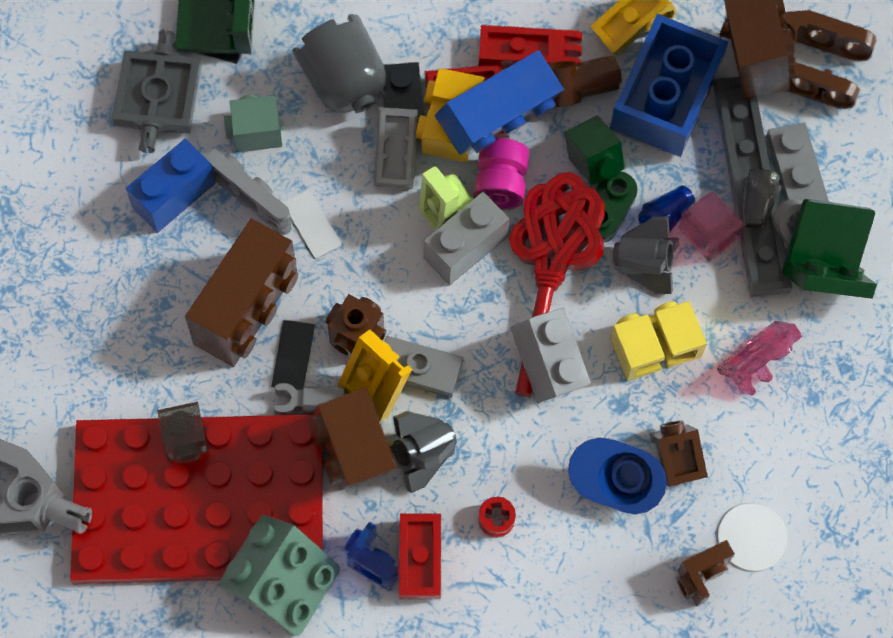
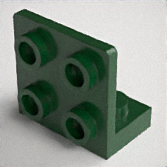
[175,0,255,54]
[782,199,877,299]

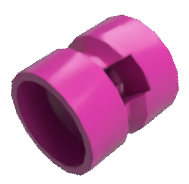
[474,138,530,210]

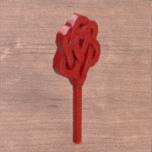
[509,172,605,397]

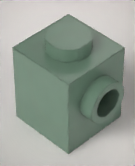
[224,95,283,152]

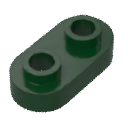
[595,171,638,243]

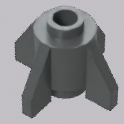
[613,217,679,294]
[386,411,457,493]

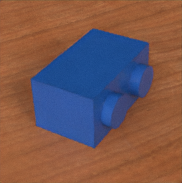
[126,139,216,233]

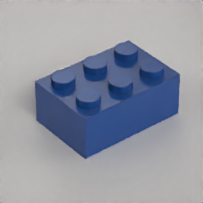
[610,14,729,157]

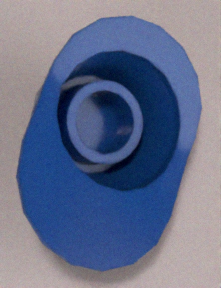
[568,437,667,514]

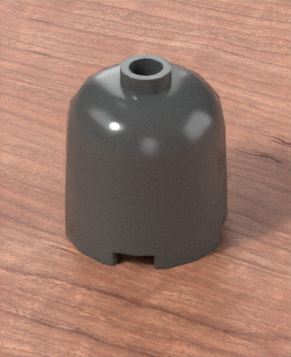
[292,14,387,114]

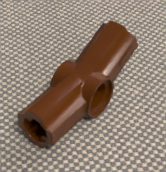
[548,56,622,107]

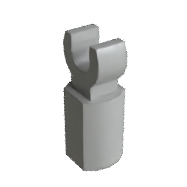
[274,383,345,415]

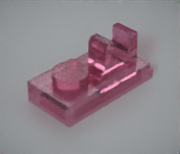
[716,321,803,396]

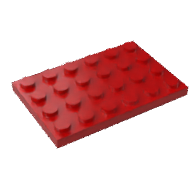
[70,414,323,584]

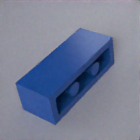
[434,50,564,155]

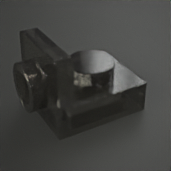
[157,401,209,463]

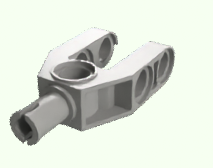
[0,439,92,535]

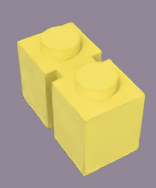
[610,301,707,382]

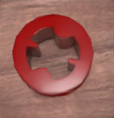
[478,496,516,538]

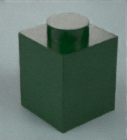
[564,115,625,186]

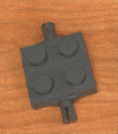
[112,29,201,153]

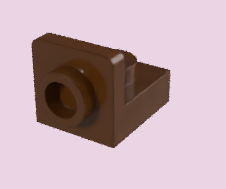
[650,420,708,487]
[676,540,735,607]

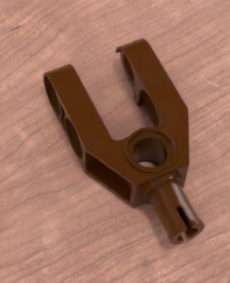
[719,10,877,109]

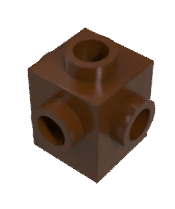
[326,294,387,357]

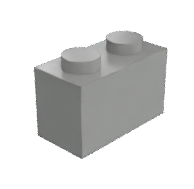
[424,192,510,285]
[510,307,591,403]

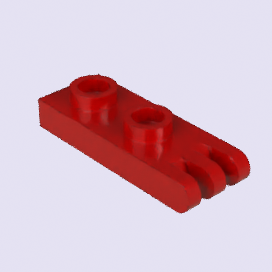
[478,25,583,67]

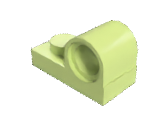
[418,166,474,231]

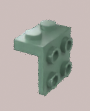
[217,514,339,636]

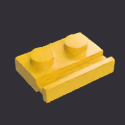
[337,330,412,422]

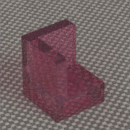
[679,192,744,262]

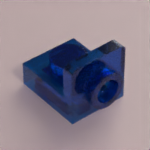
[345,522,398,592]

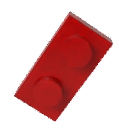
[399,513,441,599]

